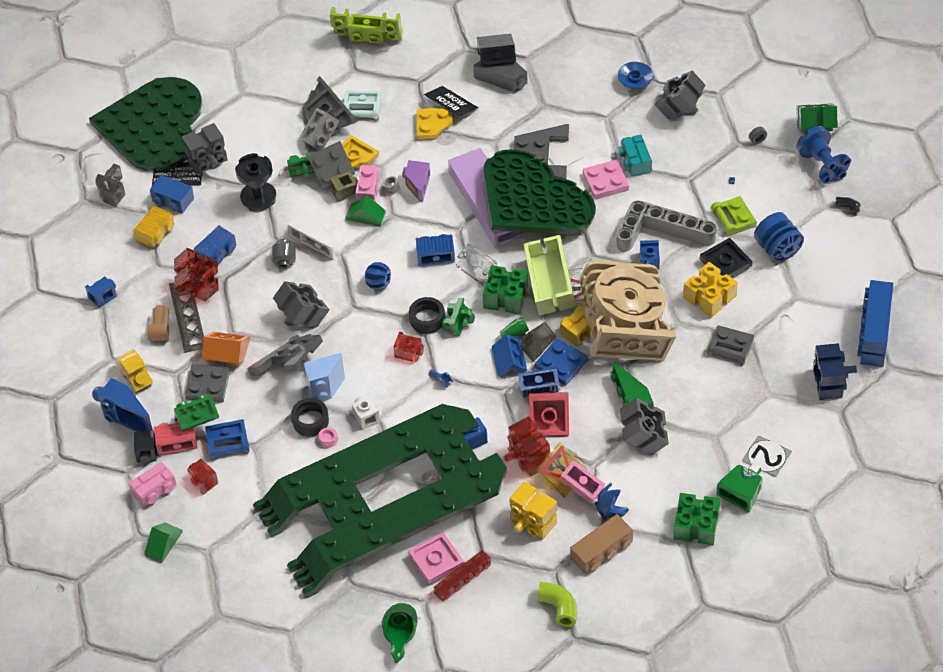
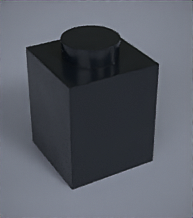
[134,430,157,463]

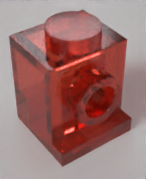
[393,331,424,362]
[187,458,218,495]

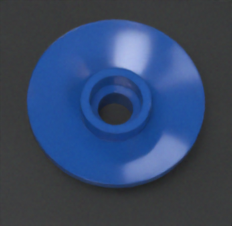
[618,62,653,89]

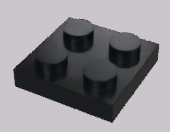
[699,238,753,278]

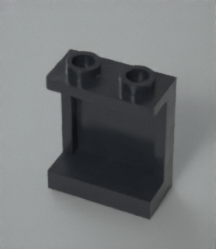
[477,33,516,65]

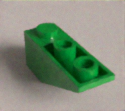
[610,363,654,408]

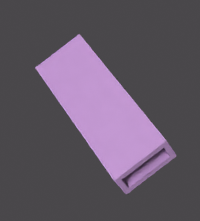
[448,148,528,247]

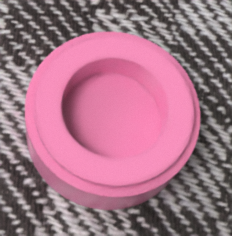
[318,428,338,448]

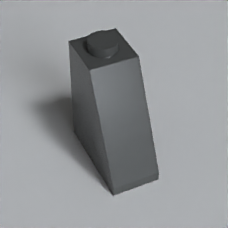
[473,61,528,92]

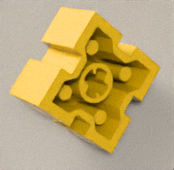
[683,262,738,318]
[509,481,557,540]

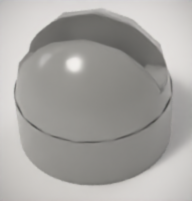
[384,176,399,192]

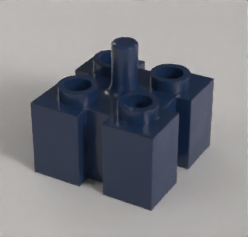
[813,343,857,400]

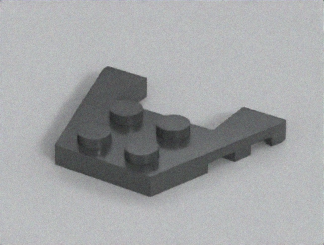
[514,124,569,179]
[247,334,323,375]

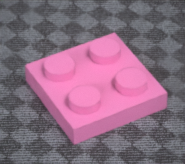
[583,160,629,199]
[408,532,464,584]

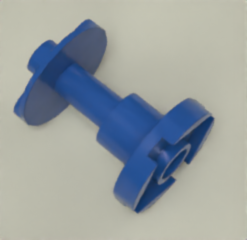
[796,126,852,184]

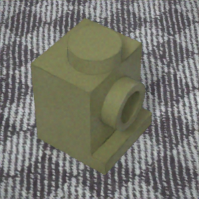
[330,171,358,202]

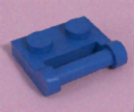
[205,419,250,459]

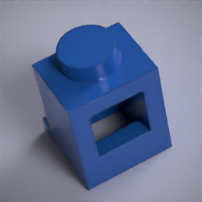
[640,240,660,269]
[85,276,117,308]

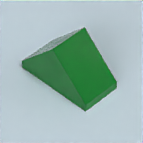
[345,195,386,226]
[144,523,183,563]

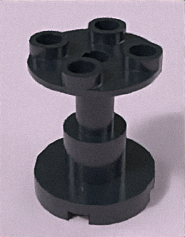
[235,153,277,212]

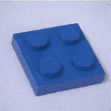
[534,338,588,386]

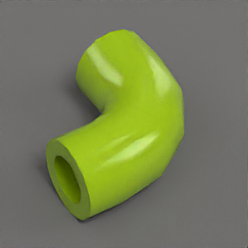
[538,581,577,627]

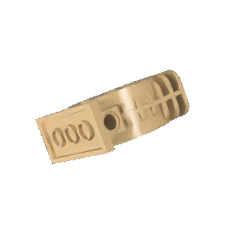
[579,260,676,361]

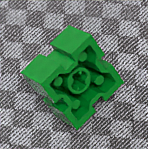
[796,103,838,132]
[482,265,528,314]
[673,493,720,545]

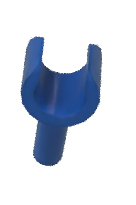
[429,369,453,388]

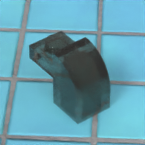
[95,164,126,207]

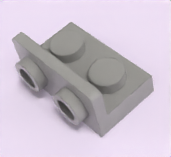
[299,108,339,150]

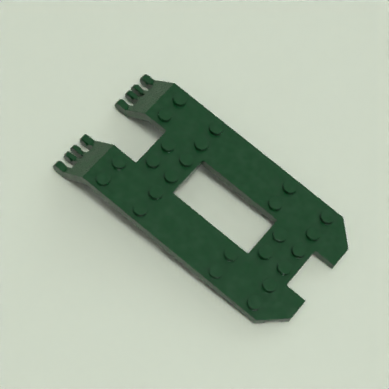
[253,404,507,598]

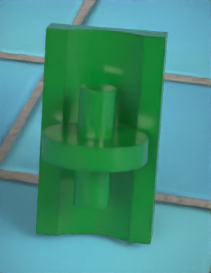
[287,152,315,179]
[442,298,475,336]

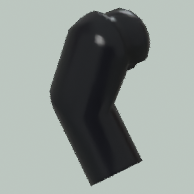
[835,197,861,213]

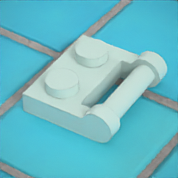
[344,90,381,119]

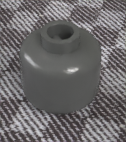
[271,239,296,268]

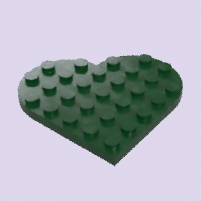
[89,77,203,172]
[482,149,596,235]

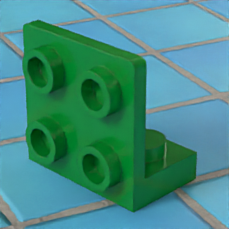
[174,395,219,432]

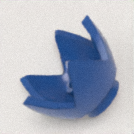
[595,482,629,518]

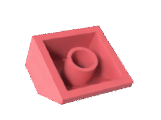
[529,392,569,436]

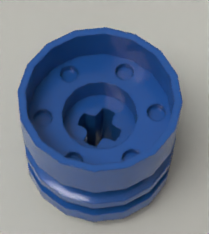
[754,212,804,263]

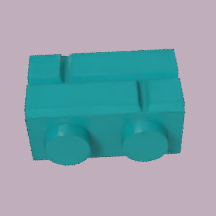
[618,134,652,177]

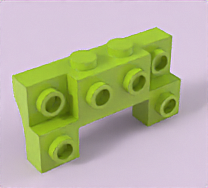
[330,7,404,44]

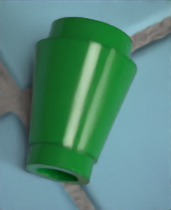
[499,317,529,338]

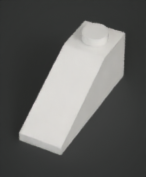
[287,210,335,259]

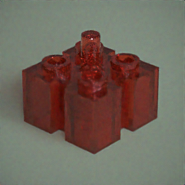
[174,248,219,302]
[504,416,550,477]

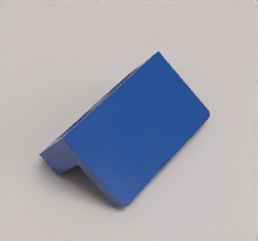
[491,334,527,377]

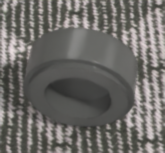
[748,127,767,144]

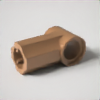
[148,305,169,341]

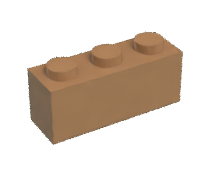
[570,514,633,574]

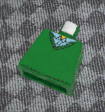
[716,463,763,513]

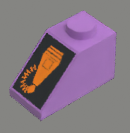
[402,160,431,202]

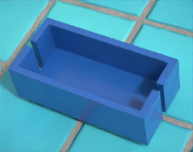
[857,280,894,367]

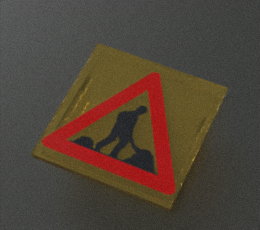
[537,442,587,498]

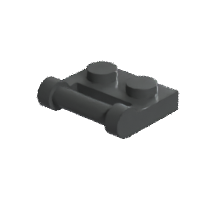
[707,325,754,364]

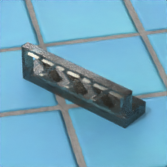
[169,282,204,353]

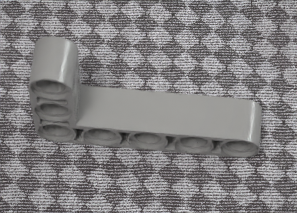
[616,200,717,252]

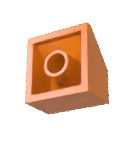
[202,331,250,366]

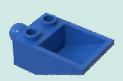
[92,378,153,432]

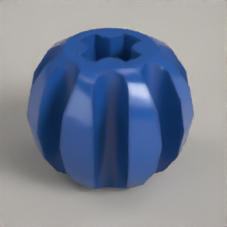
[365,262,391,290]

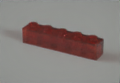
[434,550,491,602]

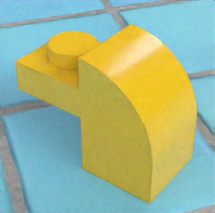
[114,349,153,392]

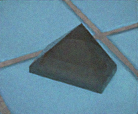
[521,322,557,362]

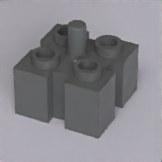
[655,70,706,119]
[182,123,228,174]
[273,281,330,327]
[620,398,669,455]

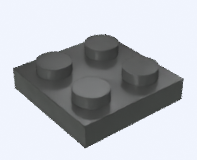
[307,141,355,189]
[185,364,230,402]

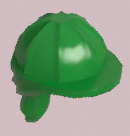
[381,603,418,663]

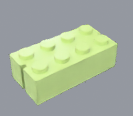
[524,235,576,316]

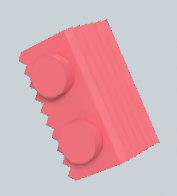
[154,422,198,455]

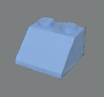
[303,353,345,402]

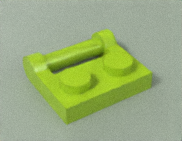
[710,196,757,236]

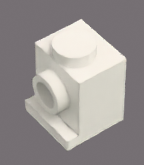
[352,396,380,430]

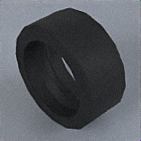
[409,297,445,334]
[291,398,329,436]

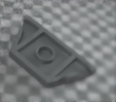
[302,76,358,130]

